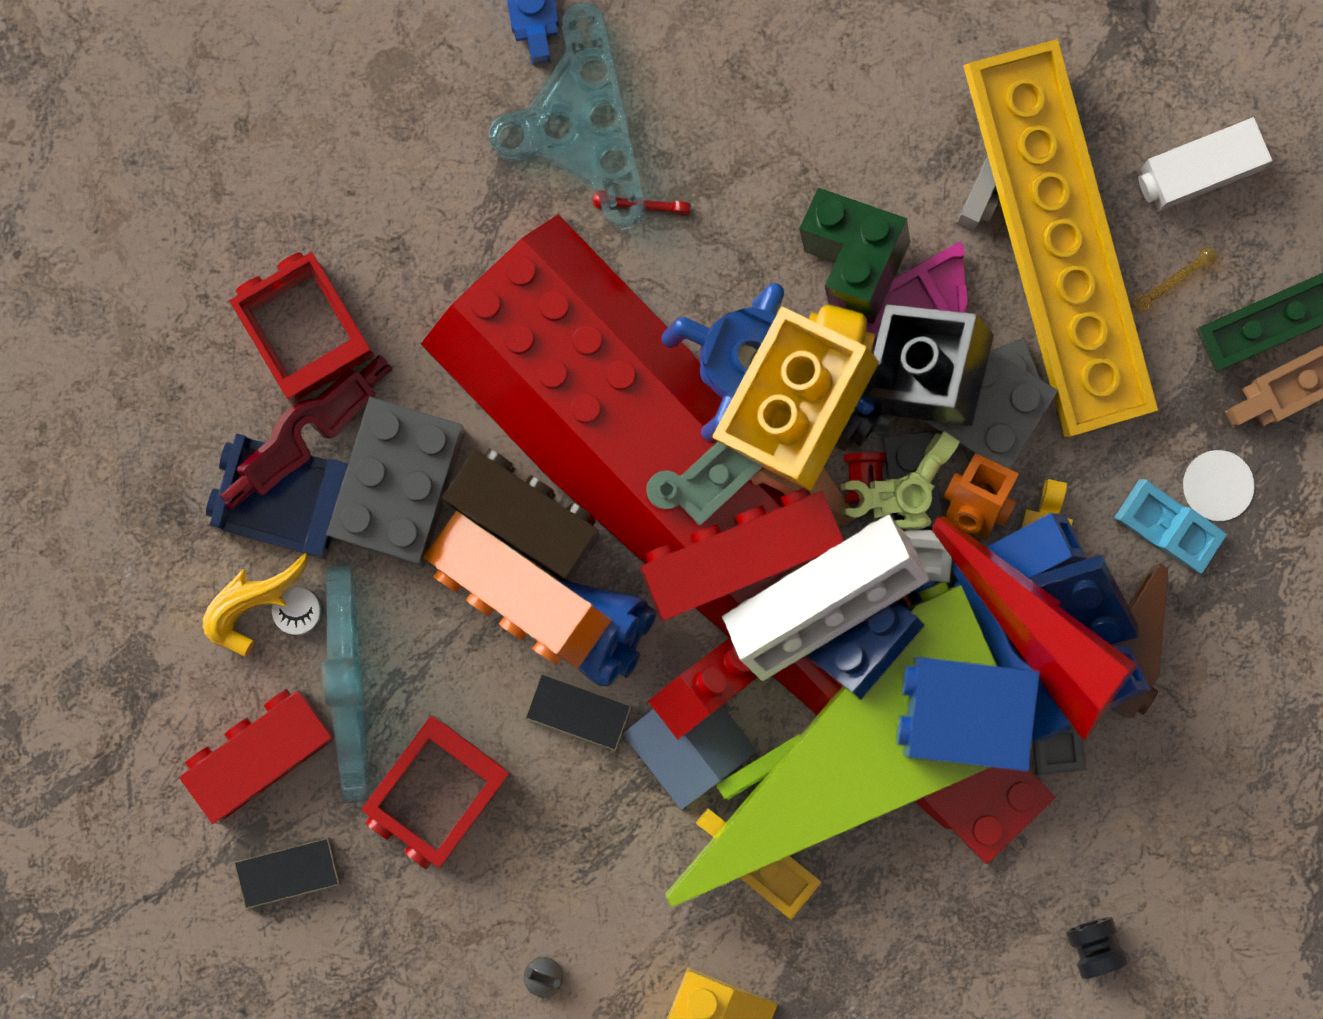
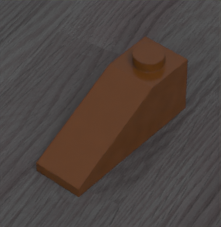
[1112,563,1169,718]

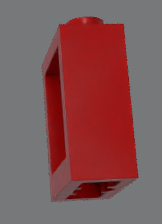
[229,252,375,405]
[361,715,511,869]

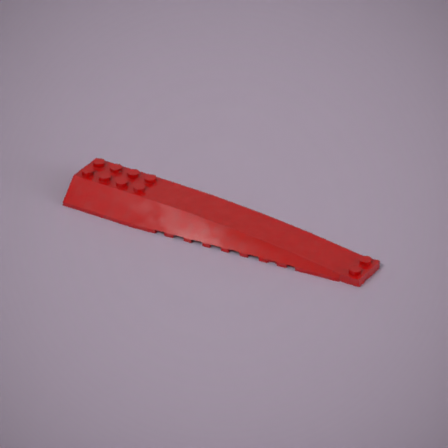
[421,214,1056,865]

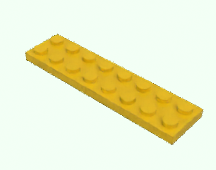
[963,39,1158,437]

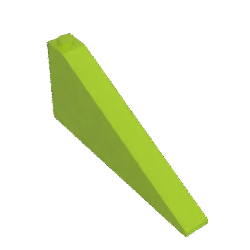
[665,581,1032,907]

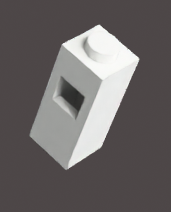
[1138,117,1272,212]

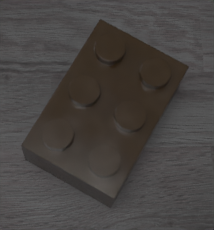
[442,448,599,582]

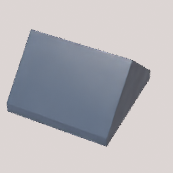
[623,706,757,810]

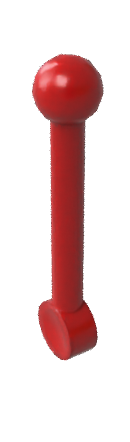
[592,191,691,215]

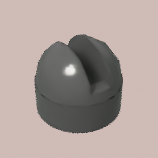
[524,957,563,997]

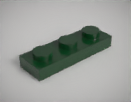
[1196,273,1323,373]

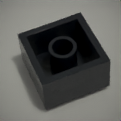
[863,304,994,426]

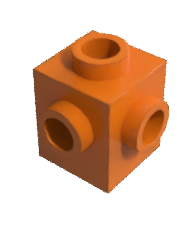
[943,453,1019,541]

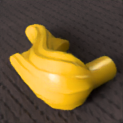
[202,553,308,658]

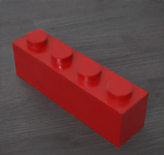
[639,488,844,621]

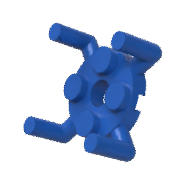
[662,283,784,442]

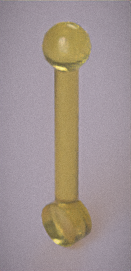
[1133,247,1217,312]

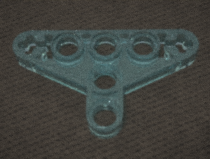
[322,565,370,803]

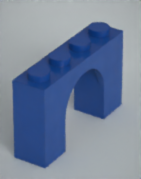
[951,513,1150,741]

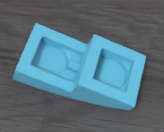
[1114,479,1227,574]

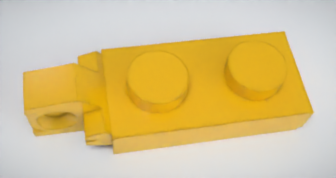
[696,808,822,920]

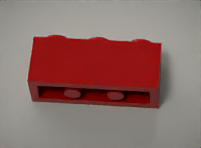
[179,689,337,825]

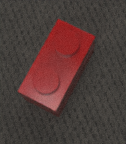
[648,637,757,740]

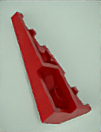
[931,516,1138,740]

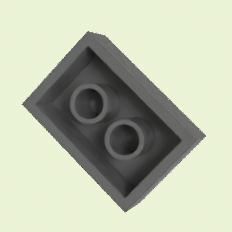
[326,396,466,567]

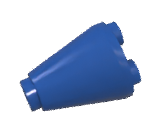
[554,578,657,687]

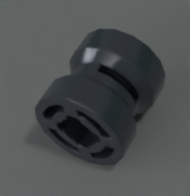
[1066,917,1128,979]

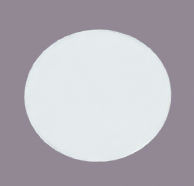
[1183,450,1254,521]

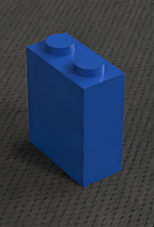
[896,657,1039,771]

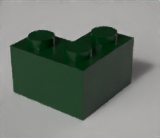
[799,188,910,324]

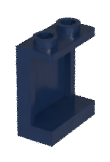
[206,433,348,560]

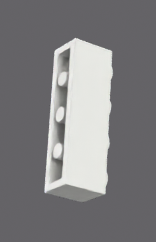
[722,514,930,681]

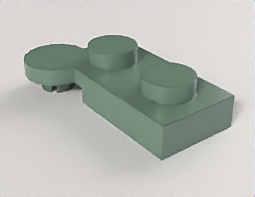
[646,442,762,526]

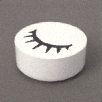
[272,587,322,635]

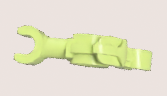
[841,431,960,530]

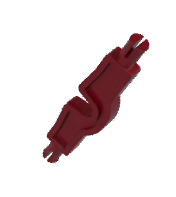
[219,355,392,510]

